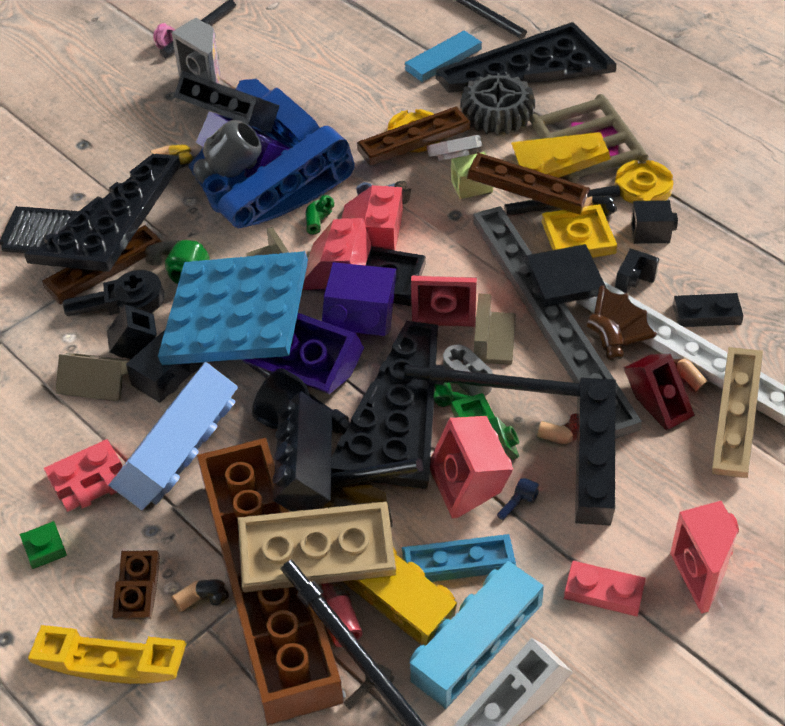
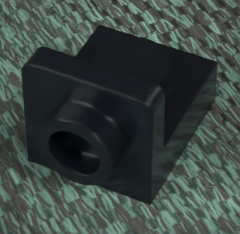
[615,248,660,293]

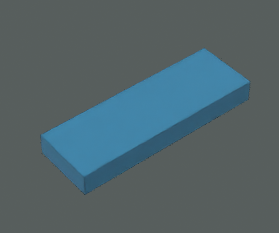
[405,30,482,82]
[402,534,516,582]

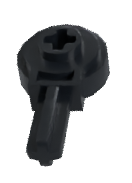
[63,270,165,316]

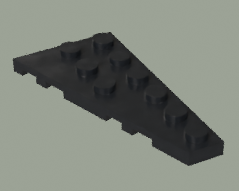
[436,22,617,93]
[24,154,181,272]
[331,320,438,489]

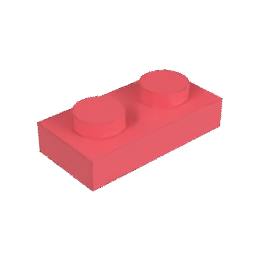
[564,561,646,617]

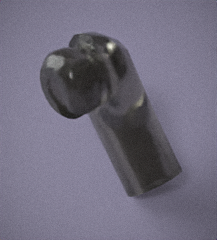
[144,240,181,265]

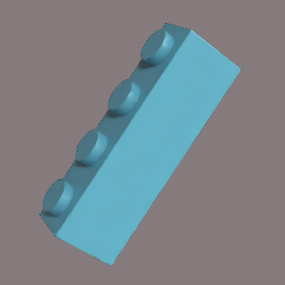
[409,561,544,709]

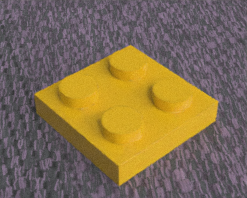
[542,204,618,258]

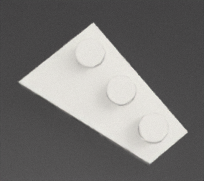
[427,135,482,161]

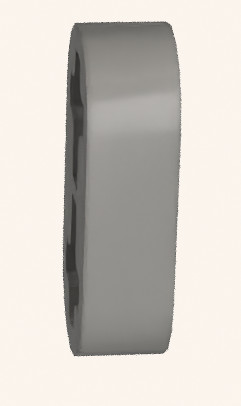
[443,344,493,396]

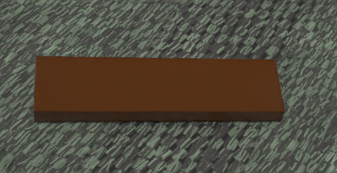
[357,106,470,166]
[467,152,590,215]
[42,225,163,305]

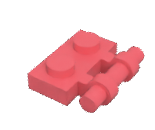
[44,439,122,512]

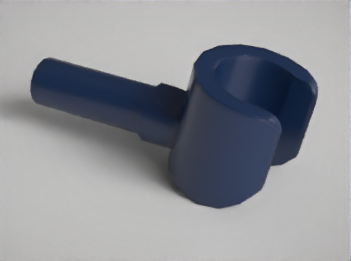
[497,478,539,520]

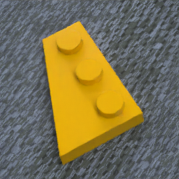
[511,132,611,178]

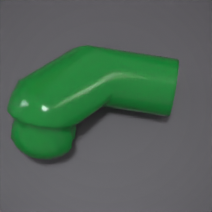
[305,195,335,235]

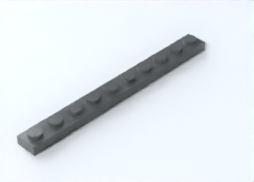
[473,206,642,439]

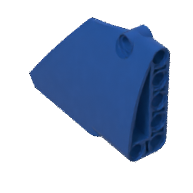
[188,78,355,229]

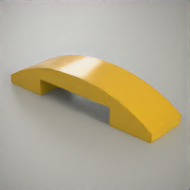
[28,625,186,684]

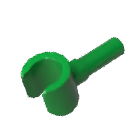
[434,382,471,407]

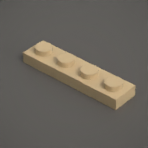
[712,347,763,478]

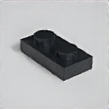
[673,293,744,327]

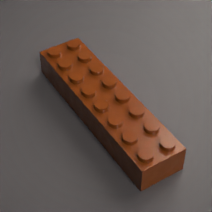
[197,438,344,725]

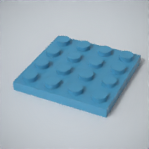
[158,251,308,365]

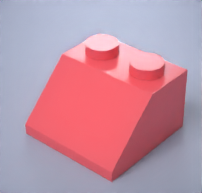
[341,185,403,250]
[302,218,372,290]
[411,276,477,327]
[430,416,513,518]
[670,501,739,614]

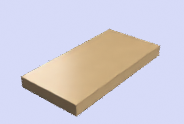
[238,502,396,592]

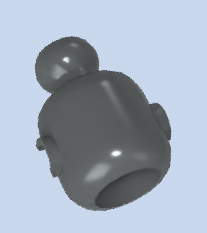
[193,120,262,184]

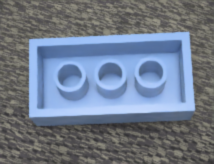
[108,362,238,510]

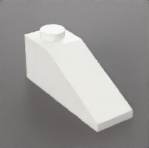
[453,638,573,726]

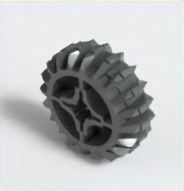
[460,73,535,135]

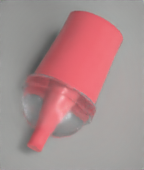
[321,583,363,647]

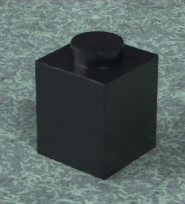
[630,200,678,244]
[107,305,157,360]

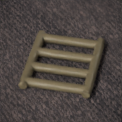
[529,94,649,184]

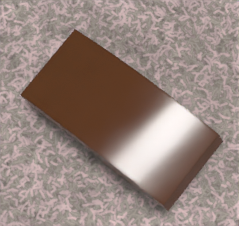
[112,550,160,620]

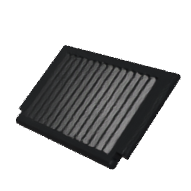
[0,206,78,253]

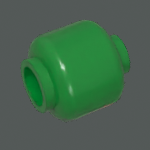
[165,240,210,284]

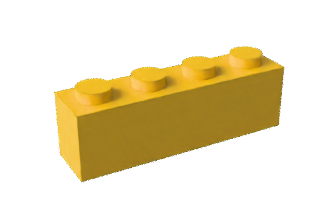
[342,547,457,646]

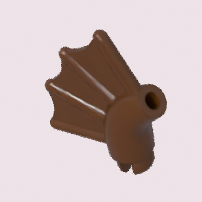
[586,285,657,361]

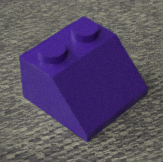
[322,262,396,336]

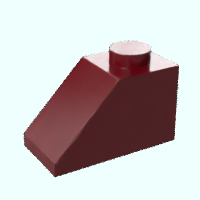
[624,354,695,430]

